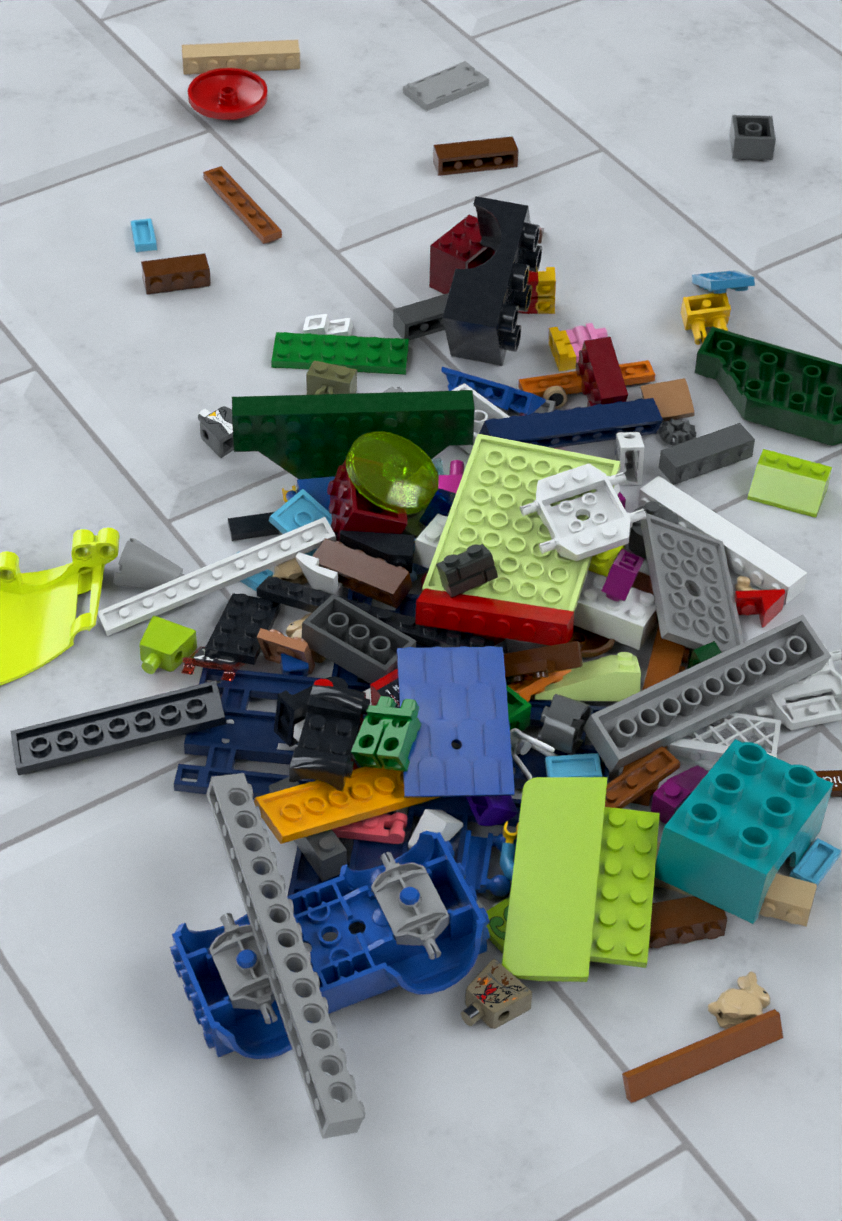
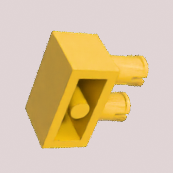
[680,293,731,345]

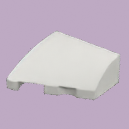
[296,552,342,596]

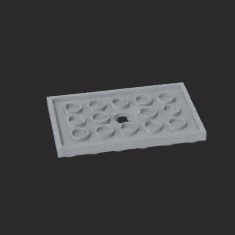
[640,513,744,653]

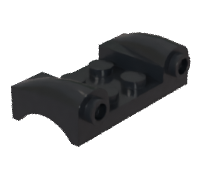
[289,685,370,791]

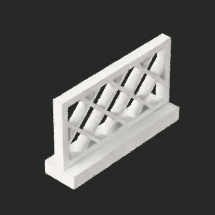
[669,713,781,769]

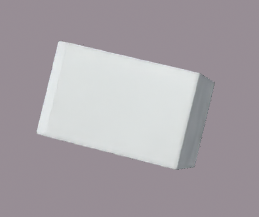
[408,809,463,849]

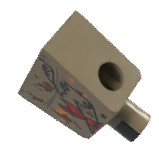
[461,958,532,1029]

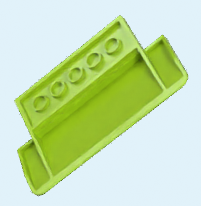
[502,777,660,982]

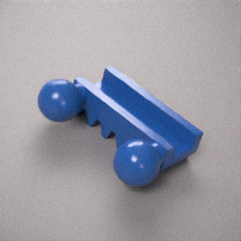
[462,830,517,897]

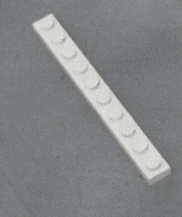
[97,517,336,636]

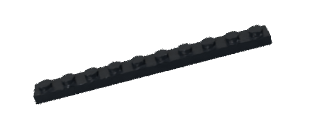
[256,576,494,648]

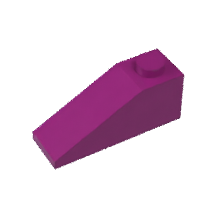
[601,549,645,602]
[651,765,709,824]

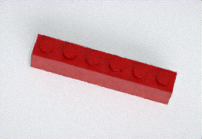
[415,588,574,646]

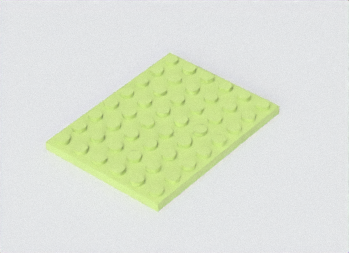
[422,434,620,613]

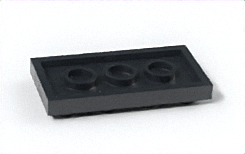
[205,593,281,665]

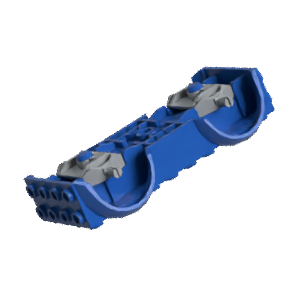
[170,831,490,1059]

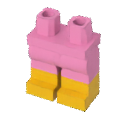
[548,323,608,372]

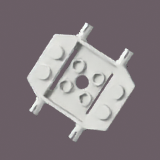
[520,463,646,561]
[753,644,842,730]

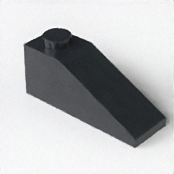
[340,530,415,574]

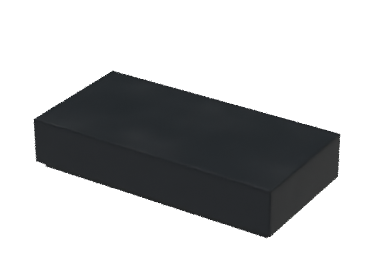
[227,512,279,541]

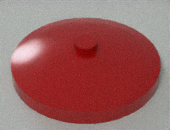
[188,68,268,120]

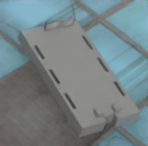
[403,61,489,111]

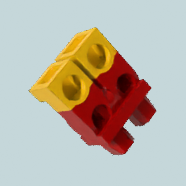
[519,267,556,314]

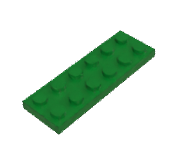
[271,332,409,375]

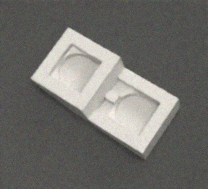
[303,314,353,336]

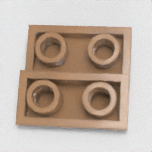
[640,378,695,422]

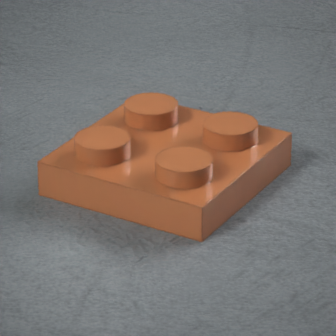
[257,628,316,674]

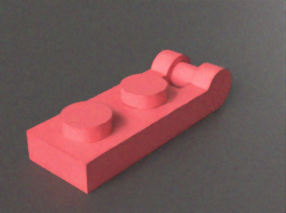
[332,812,408,844]

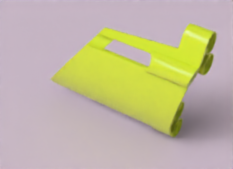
[0,527,120,686]

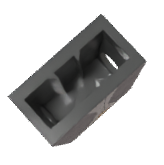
[198,406,234,458]

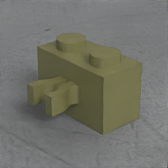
[306,360,357,395]

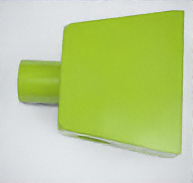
[139,615,197,674]

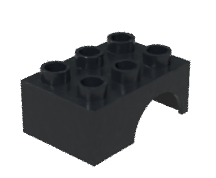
[442,196,542,366]

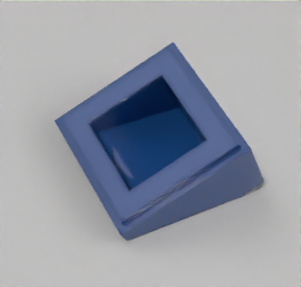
[280,653,309,677]

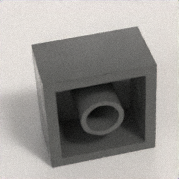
[729,115,776,160]

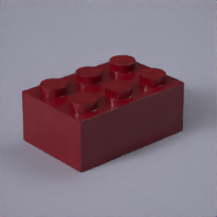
[576,337,628,407]

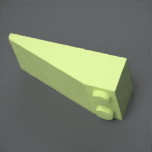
[535,652,641,702]

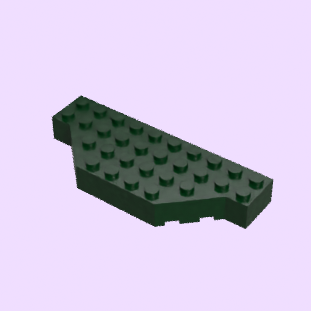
[695,327,842,446]
[232,390,475,481]

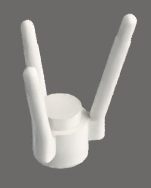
[510,728,557,780]

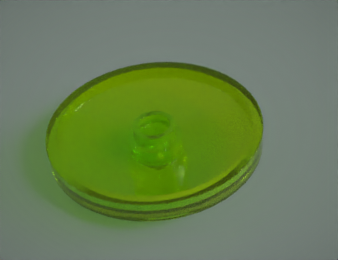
[346,432,439,514]

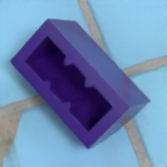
[466,796,519,826]

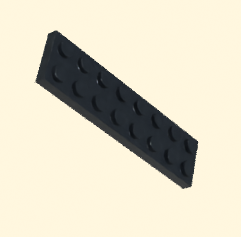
[10,680,227,776]

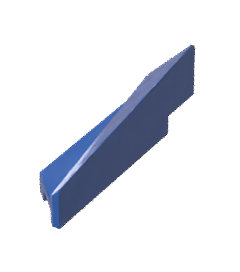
[441,367,546,415]

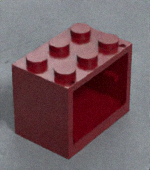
[429,214,495,294]
[327,456,408,542]

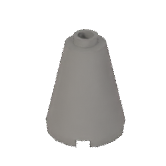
[114,538,184,589]

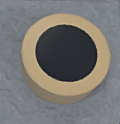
[543,386,567,409]

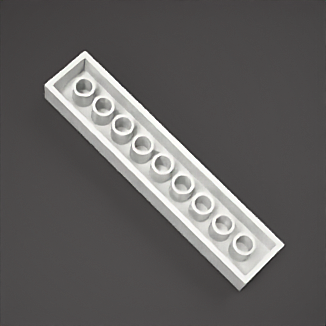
[413,514,659,650]

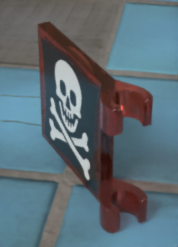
[181,646,245,682]

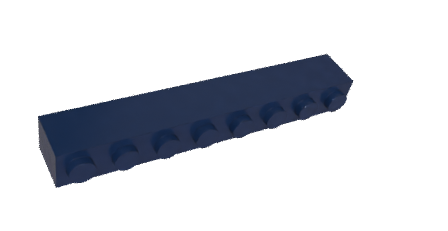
[479,398,663,448]

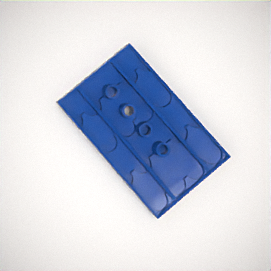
[397,646,515,798]

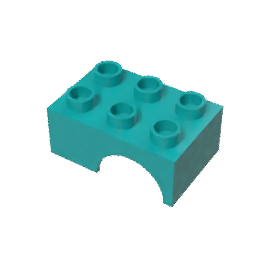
[654,739,834,924]

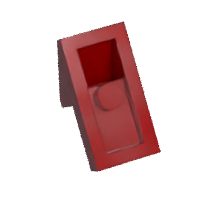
[734,589,785,628]

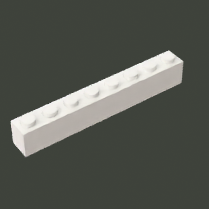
[638,476,807,605]

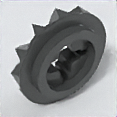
[659,418,697,446]

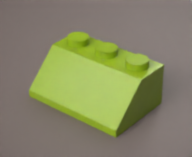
[747,449,832,518]

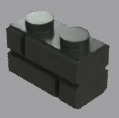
[436,544,498,597]

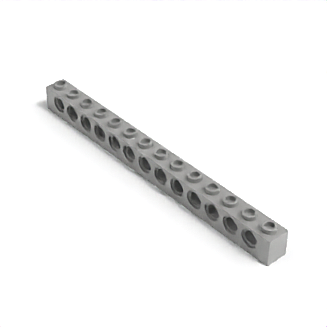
[207,773,365,1139]

